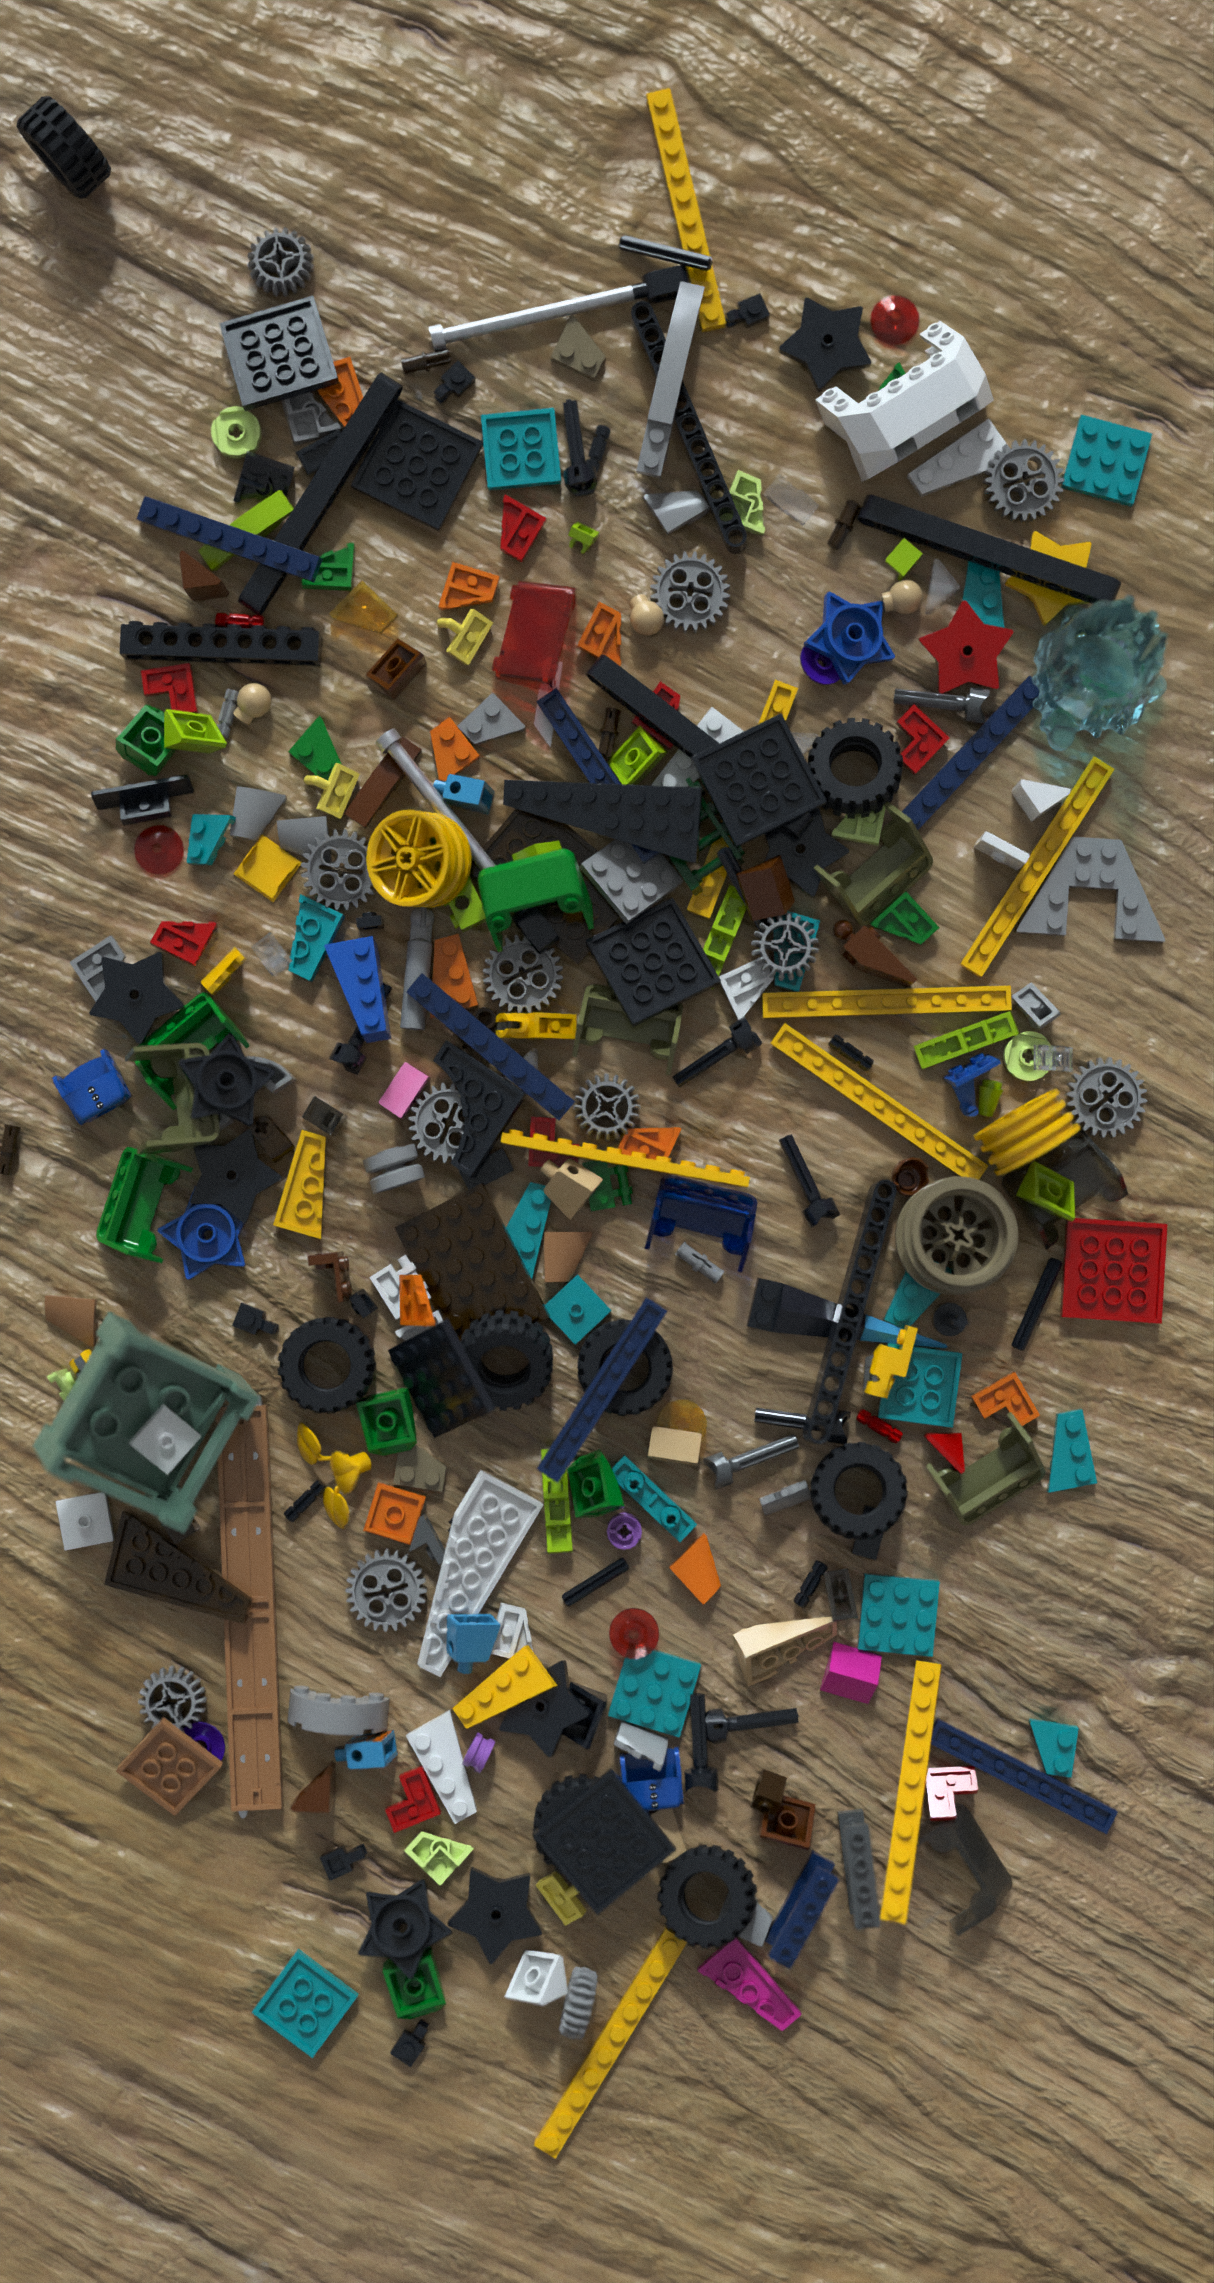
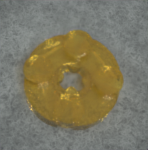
[657,1399,707,1440]

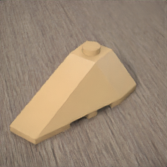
[733,1616,837,1687]

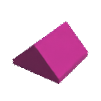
[820,1641,882,1704]

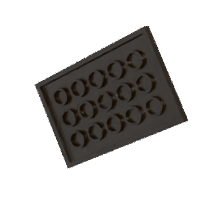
[470,809,620,965]
[395,1183,550,1341]

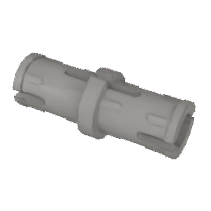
[675,1242,724,1284]

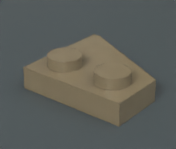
[551,315,605,381]
[393,1445,447,1492]

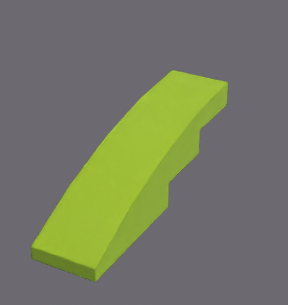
[198,490,294,571]
[703,885,747,990]
[914,1011,1019,1069]
[541,1449,573,1554]

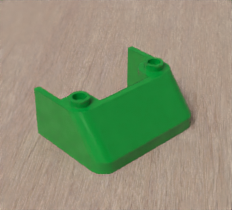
[478,849,594,952]
[134,992,250,1111]
[96,1147,193,1264]

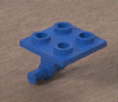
[943,1053,1001,1117]

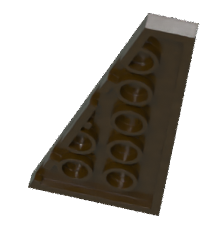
[104,1511,252,1624]

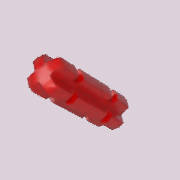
[215,613,264,629]
[856,1409,903,1444]

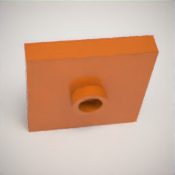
[363,1482,426,1545]

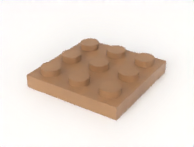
[116,1717,223,1816]

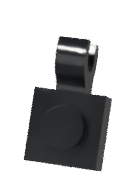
[725,293,770,328]
[434,361,476,405]
[232,1302,279,1335]
[320,1843,368,1881]
[390,2019,429,2068]

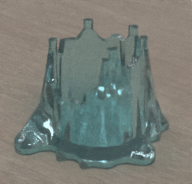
[1032,595,1168,751]

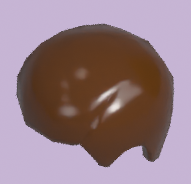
[891,1158,929,1197]

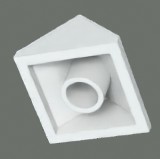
[1012,779,1071,822]
[505,1950,568,2006]

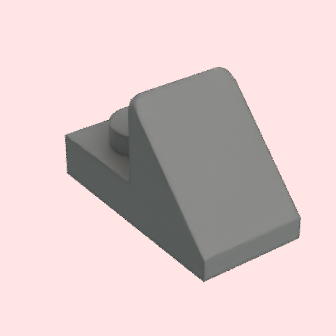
[1011,982,1061,1029]

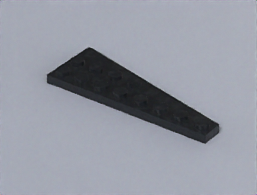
[503,780,702,863]

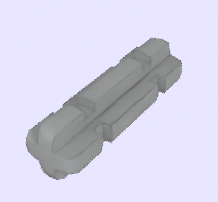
[217,689,239,738]

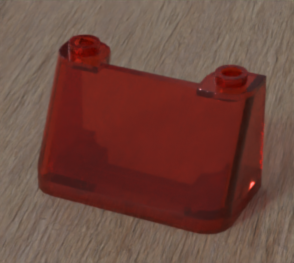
[492,581,577,692]

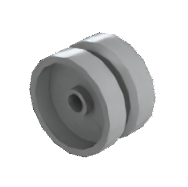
[362,1144,425,1194]

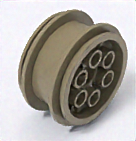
[895,1176,1018,1295]

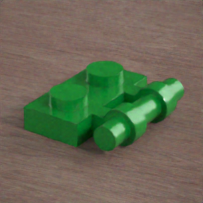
[582,1161,633,1212]

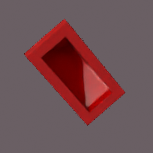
[923,1432,965,1474]

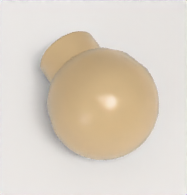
[882,580,923,614]
[629,594,664,636]
[233,683,272,725]

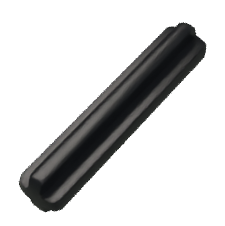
[562,1558,629,1607]

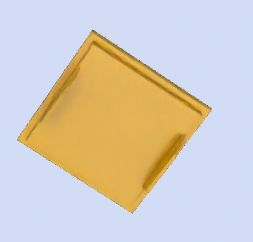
[234,834,302,903]

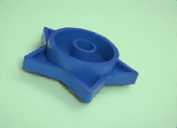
[804,591,895,685]
[157,1186,246,1280]

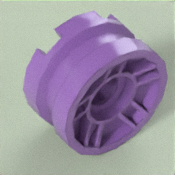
[607,1512,642,1550]
[462,1732,495,1773]

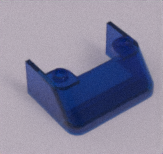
[644,1175,758,1273]

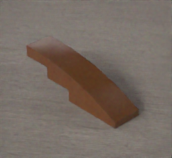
[344,736,422,829]

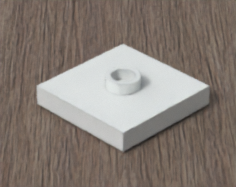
[974,832,1030,870]
[129,1404,202,1475]
[55,1492,115,1550]

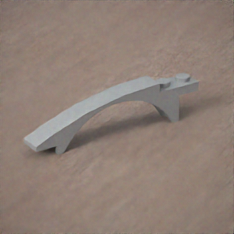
[636,281,705,478]

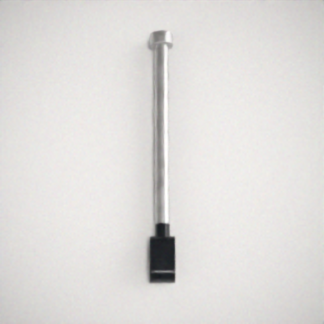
[429,265,691,352]
[375,728,560,955]

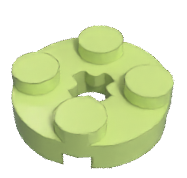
[211,406,262,458]
[1003,1031,1054,1081]

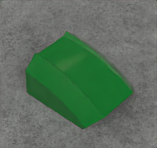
[115,704,176,776]
[356,1388,417,1456]
[568,1449,624,1518]
[382,1948,446,2019]

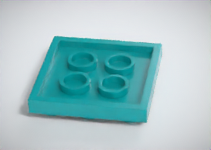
[481,408,562,491]
[1061,414,1152,507]
[877,1343,963,1428]
[857,1573,940,1657]
[608,1642,701,1738]
[252,1948,359,2058]

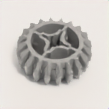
[247,227,314,297]
[751,913,819,981]
[573,1074,641,1141]
[138,1666,207,1732]
[559,1967,598,2040]

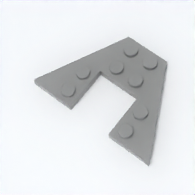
[1015,837,1165,943]

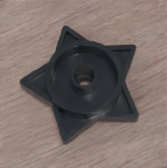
[779,297,871,392]
[764,808,849,898]
[89,952,185,1044]
[178,1033,275,1127]
[190,1129,283,1223]
[499,1660,592,1757]
[447,1867,542,1964]
[358,1879,453,1980]

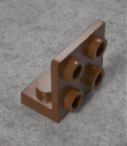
[307,1251,352,1303]

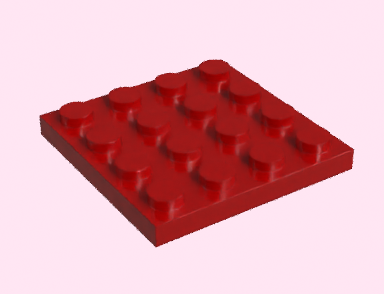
[1060,1218,1168,1324]

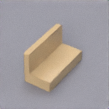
[647,1426,702,1466]

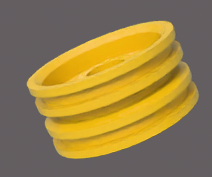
[366,810,471,908]
[973,1088,1080,1176]

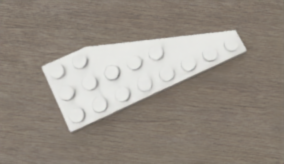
[417,1470,543,1677]

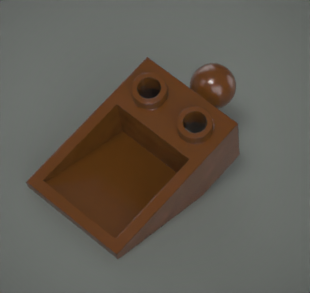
[833,920,917,988]

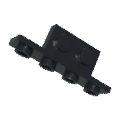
[91,774,194,826]

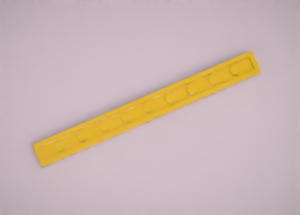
[646,88,726,333]
[686,680,798,919]
[959,756,1115,978]
[762,985,1012,1019]
[770,1023,989,1180]
[501,1129,750,1188]
[880,1660,942,1924]
[534,1926,687,2159]

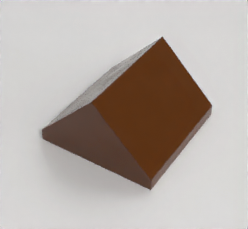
[179,550,230,602]
[366,638,427,701]
[736,855,795,921]
[290,1761,336,1813]
[757,1796,815,1851]

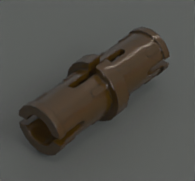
[0,1124,21,1176]

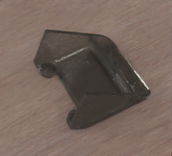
[1002,1130,1128,1250]

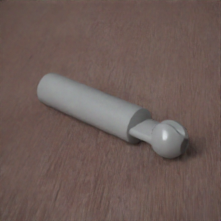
[400,907,435,1030]

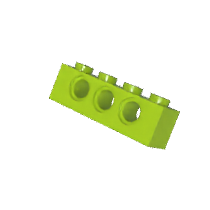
[431,837,486,933]

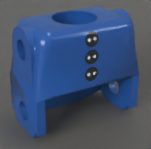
[52,1049,132,1125]
[620,1747,684,1811]

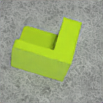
[885,538,923,581]

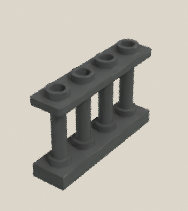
[837,1809,881,1930]

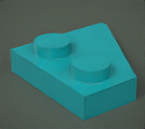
[186,814,236,866]

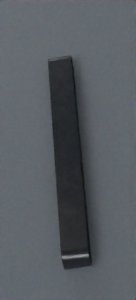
[631,301,747,554]
[238,372,403,615]
[857,495,1121,608]
[586,654,814,839]
[802,1180,896,1444]

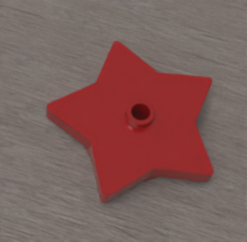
[918,600,1014,694]

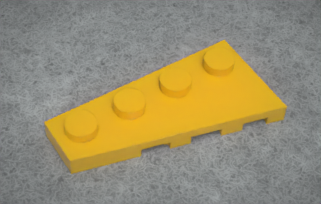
[273,1130,326,1239]
[452,1645,557,1729]

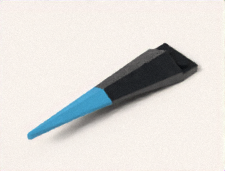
[746,1277,947,1348]

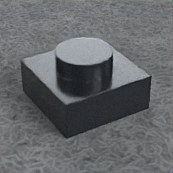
[356,912,384,931]
[349,1288,378,1318]

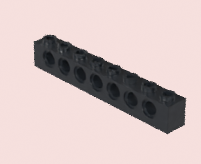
[120,621,322,666]

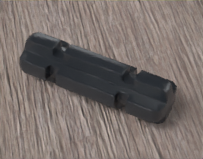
[586,425,611,474]
[829,1035,874,1071]
[284,1480,326,1522]
[794,1560,828,1608]

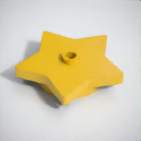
[1005,531,1092,626]

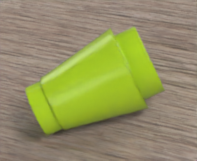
[978,1079,1003,1117]

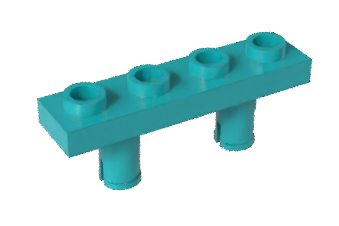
[612,1455,697,1542]

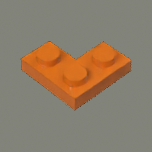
[971,1371,1040,1426]

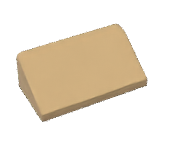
[648,1808,686,1864]

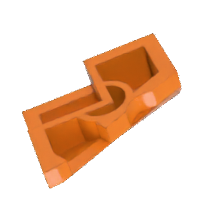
[669,1533,721,1605]

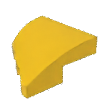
[200,947,247,995]

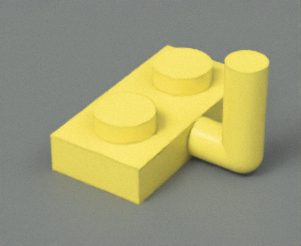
[437,609,493,665]
[304,763,360,819]
[536,1871,587,1926]

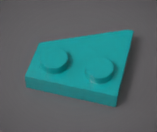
[1029,1718,1079,1778]

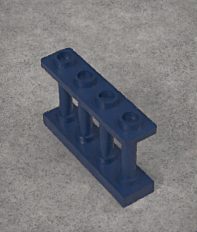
[765,1850,839,1969]

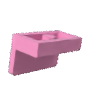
[379,1062,430,1119]

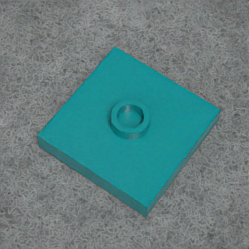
[545,1274,612,1345]

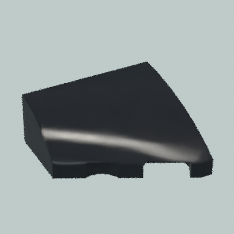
[233,451,295,502]

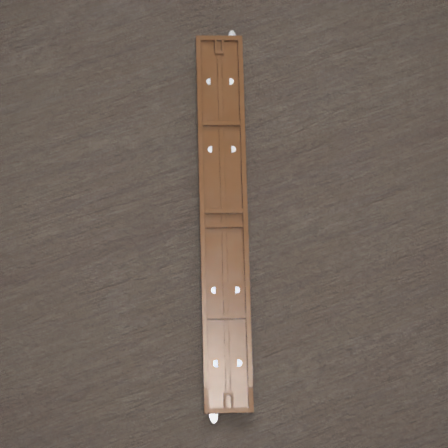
[216,1395,283,1818]

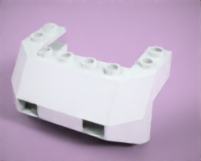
[815,321,994,482]

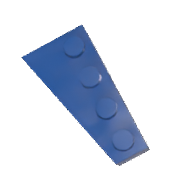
[324,936,391,1043]

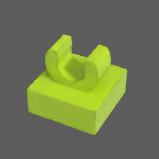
[568,522,600,554]

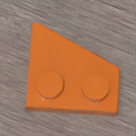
[438,562,500,610]
[576,601,621,666]
[430,717,480,781]
[618,1127,681,1160]
[399,1275,435,1326]

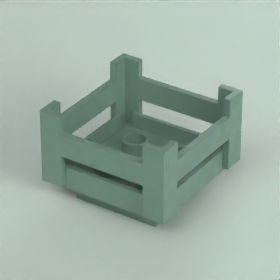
[33,1311,260,1533]

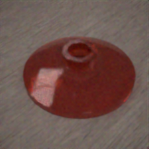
[870,295,920,345]
[134,825,184,874]
[609,1608,659,1659]

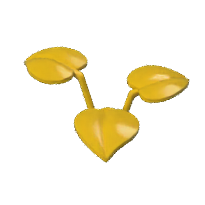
[297,1422,371,1529]

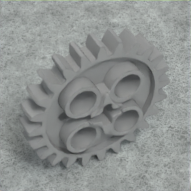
[983,439,1065,523]
[650,551,730,633]
[300,829,374,910]
[483,935,563,1013]
[1065,1057,1147,1138]
[408,1083,465,1164]
[345,1549,427,1632]

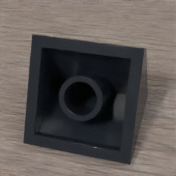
[563,1682,607,1749]

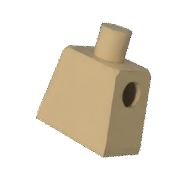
[540,1159,603,1220]

